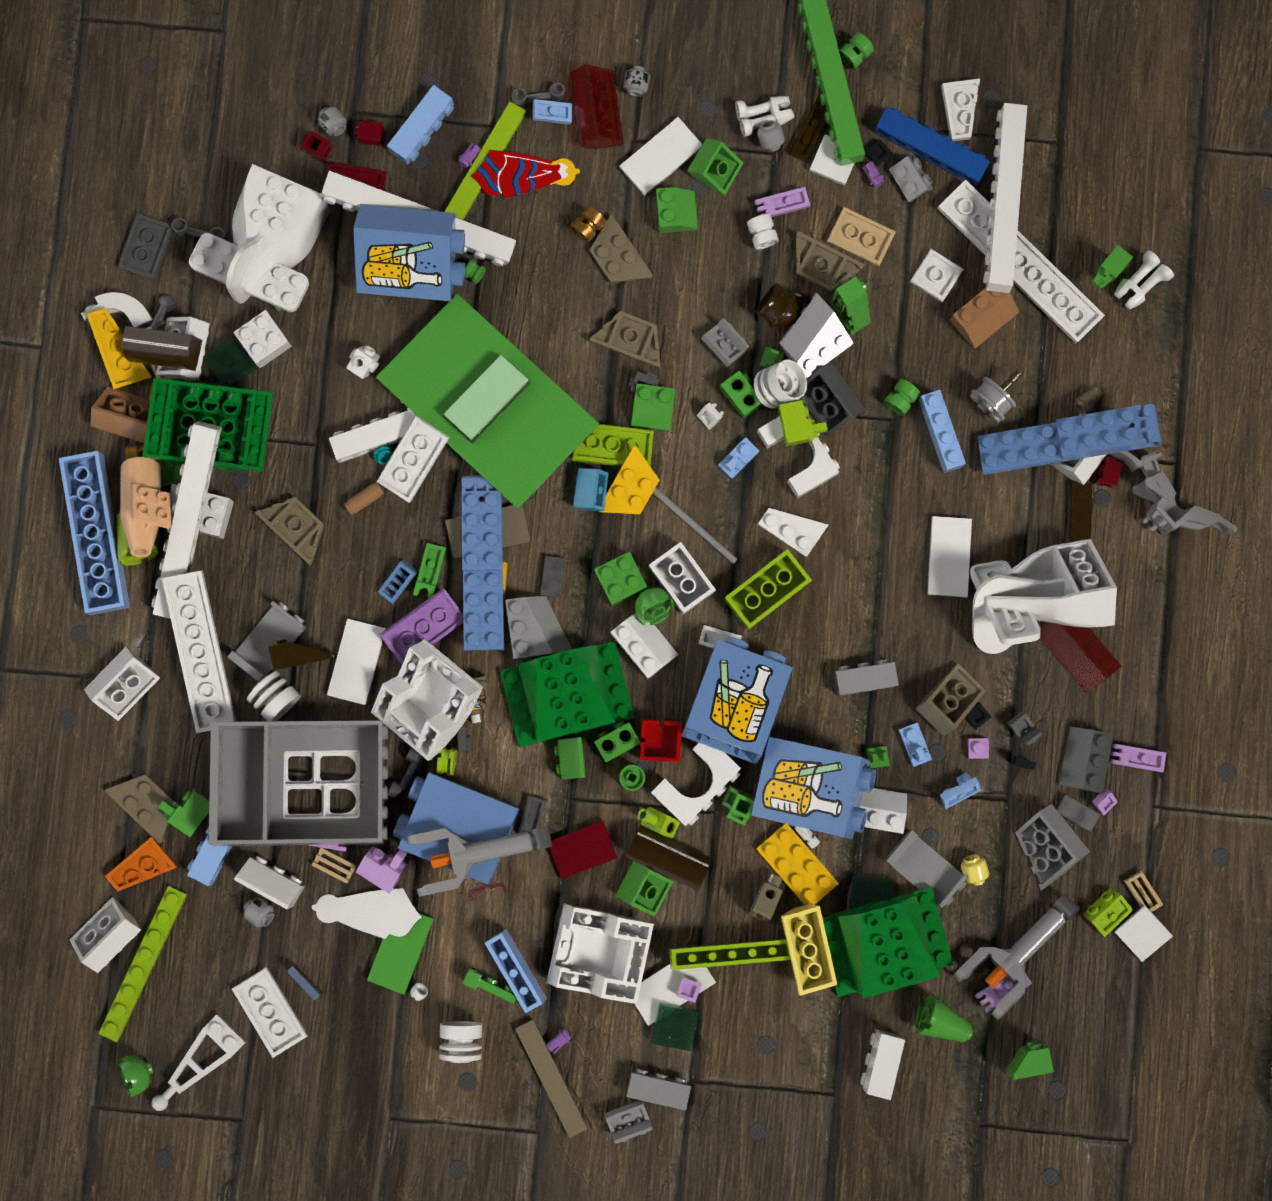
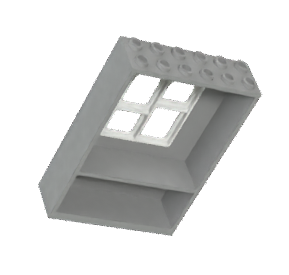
[209,721,388,846]

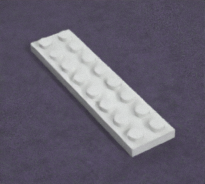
[162,570,236,733]

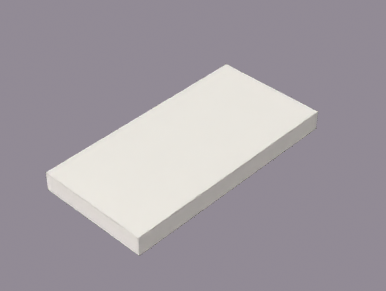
[619,117,702,197]
[376,416,450,503]
[927,516,972,598]
[327,619,386,705]
[635,964,716,1026]
[232,967,308,1058]

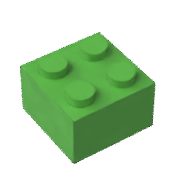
[594,552,647,606]

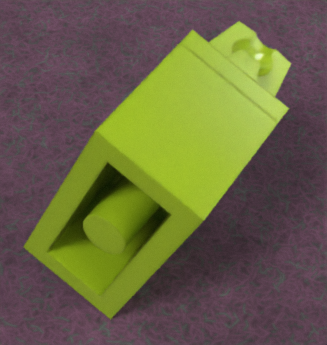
[778,400,828,446]

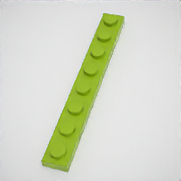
[99,886,188,1042]

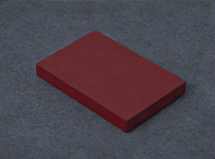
[326,162,387,204]
[550,820,618,879]

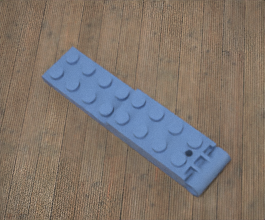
[978,404,1162,475]
[462,475,504,651]

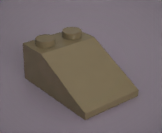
[915,663,986,736]

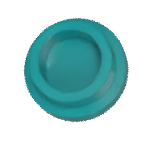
[374,445,393,465]

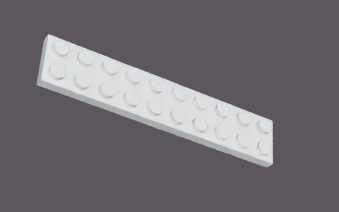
[937,180,1105,344]

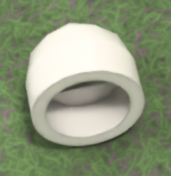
[410,983,428,1001]

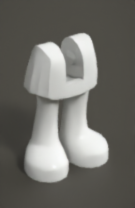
[735,96,795,137]
[1114,250,1174,310]

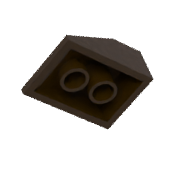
[268,639,336,670]

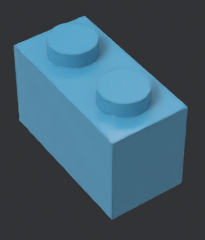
[573,468,608,511]

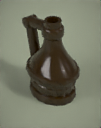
[756,283,812,328]

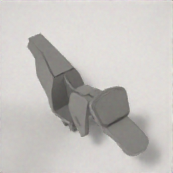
[1110,451,1237,536]

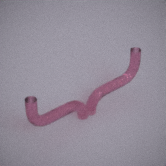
[469,884,507,901]

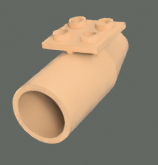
[120,457,171,557]

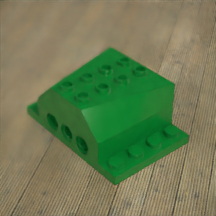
[142,378,274,473]
[500,641,635,748]
[822,886,954,998]

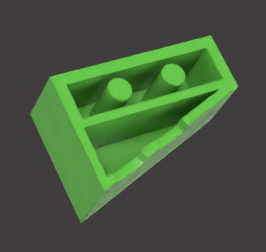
[830,277,871,335]

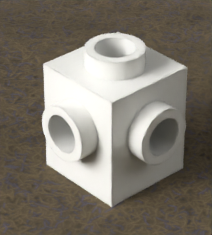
[347,346,380,379]

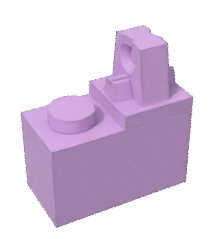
[356,846,408,893]

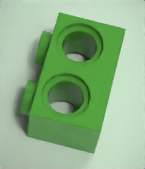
[720,371,762,419]
[594,721,641,763]

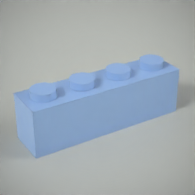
[387,85,454,165]
[918,390,966,473]
[187,826,232,886]
[485,929,547,1013]

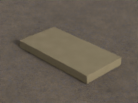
[445,505,531,559]

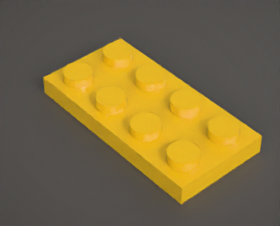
[756,824,839,905]

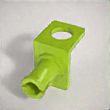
[638,807,680,839]

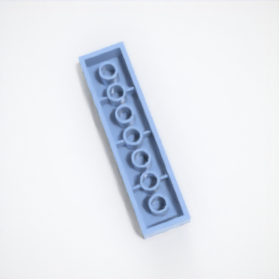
[59,451,130,615]

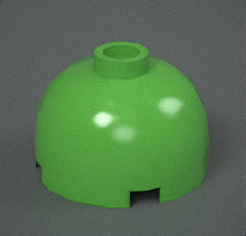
[635,587,675,626]
[117,1055,153,1098]

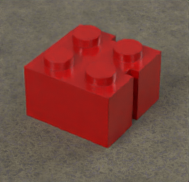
[640,720,682,763]

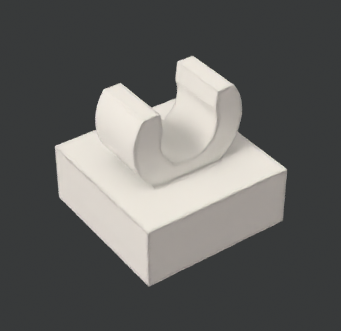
[697,402,724,430]

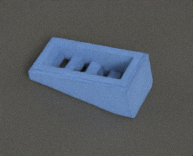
[377,560,419,604]

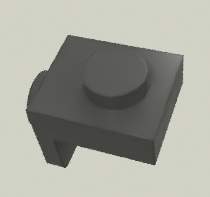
[628,371,659,394]
[1008,711,1042,746]
[457,726,472,753]

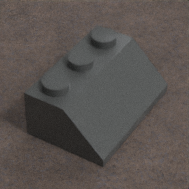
[801,362,865,437]
[1058,726,1114,793]

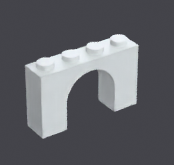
[757,416,840,499]
[651,743,741,826]

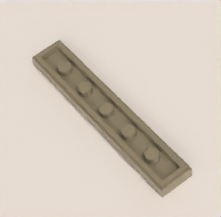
[515,1019,588,1138]

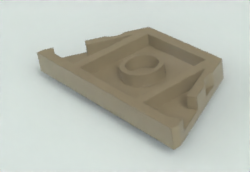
[590,215,653,284]
[796,231,865,292]
[589,311,660,369]
[255,497,324,565]
[105,775,176,844]

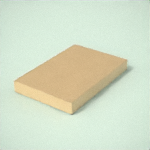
[826,207,896,267]

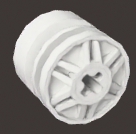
[754,360,807,409]
[246,671,301,722]
[439,1021,482,1063]

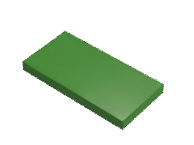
[367,912,434,995]

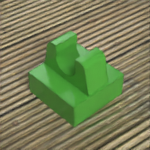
[760,347,784,368]
[866,746,890,768]

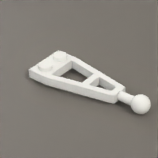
[152,1014,246,1111]

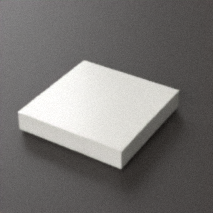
[809,135,854,186]
[910,249,964,303]
[1114,905,1173,962]

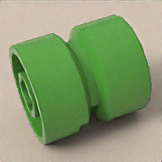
[839,32,874,70]
[884,379,921,416]
[619,765,645,791]

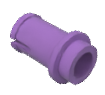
[458,142,481,168]
[862,161,885,188]
[546,1028,572,1054]

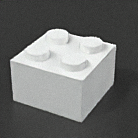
[233,310,292,368]

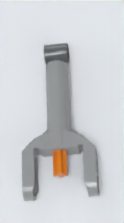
[407,827,552,897]
[954,894,1080,1020]

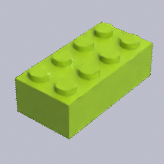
[724,549,812,630]

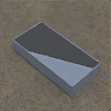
[288,964,323,1000]

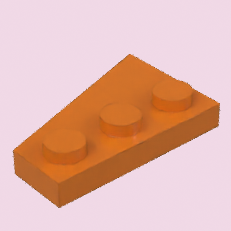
[105,837,178,892]

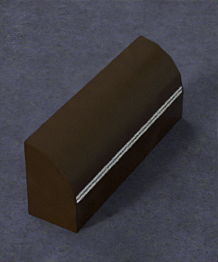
[122,326,203,371]
[625,825,713,891]

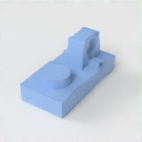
[533,99,572,125]
[718,437,759,479]
[898,723,932,767]
[940,773,981,809]

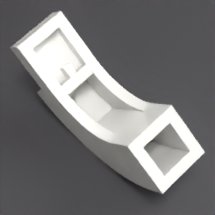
[81,292,154,329]

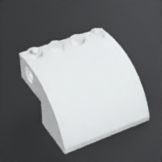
[371,639,483,761]
[546,904,654,1004]

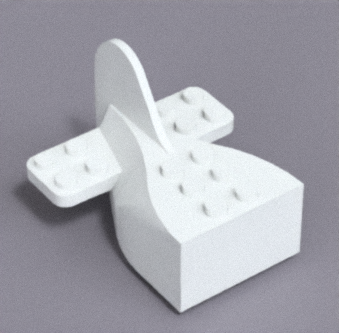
[189,164,330,312]
[970,539,1117,654]

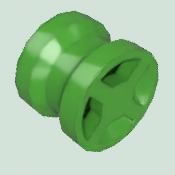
[465,259,486,284]

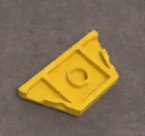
[598,444,660,514]

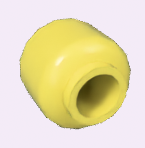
[961,854,989,886]

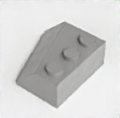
[779,293,854,378]
[505,596,572,660]
[1015,804,1090,891]

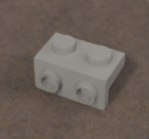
[889,156,933,202]
[701,318,749,367]
[604,1100,652,1144]

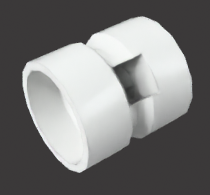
[747,214,779,249]

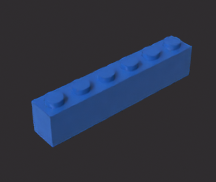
[874,107,990,187]

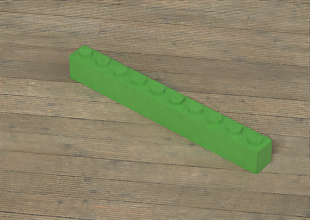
[798,0,865,166]

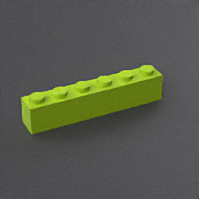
[669,939,791,970]

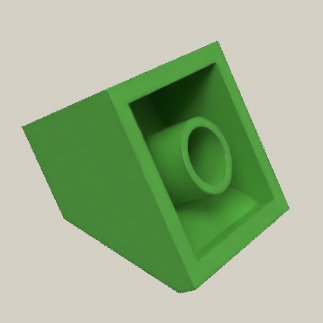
[687,138,744,196]
[656,187,698,233]
[631,383,676,431]
[554,737,586,780]
[615,861,674,917]
[1006,1040,1054,1080]

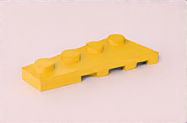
[87,308,152,389]

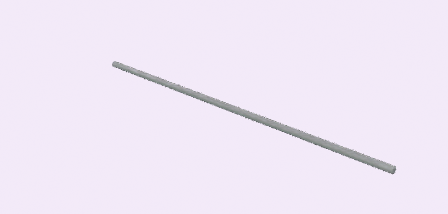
[653,488,737,564]

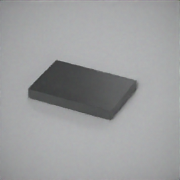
[117,213,173,281]

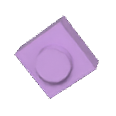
[967,738,989,759]
[1092,788,1118,816]
[676,976,702,1003]

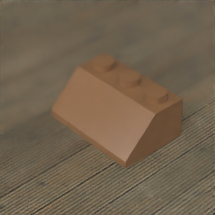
[949,288,1019,350]
[90,387,150,443]

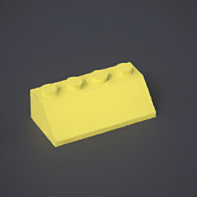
[781,903,837,996]

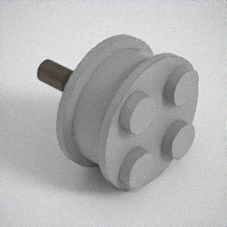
[970,370,1022,423]

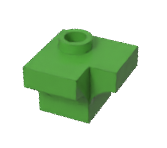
[722,785,755,826]

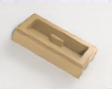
[312,848,357,883]
[1124,870,1163,912]

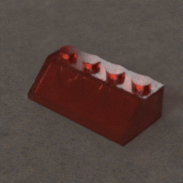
[570,64,624,149]
[1040,622,1122,693]

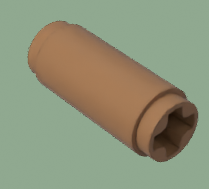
[344,482,384,515]

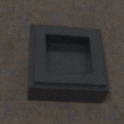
[865,139,892,167]
[966,702,992,729]
[1012,756,1036,770]

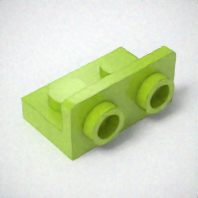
[1083,888,1133,937]

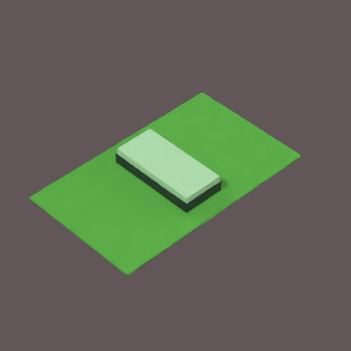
[376,294,599,509]

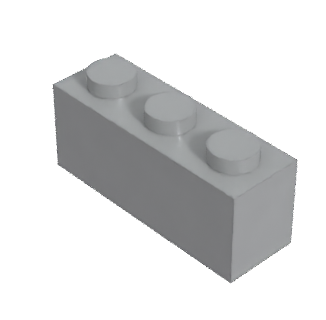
[834,659,899,696]
[626,1068,691,1111]

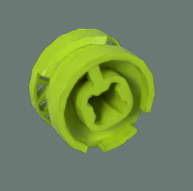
[437,747,457,776]

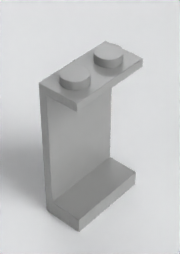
[228,601,306,682]
[884,830,968,908]

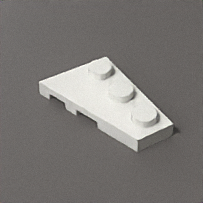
[941,79,980,141]
[758,508,828,557]

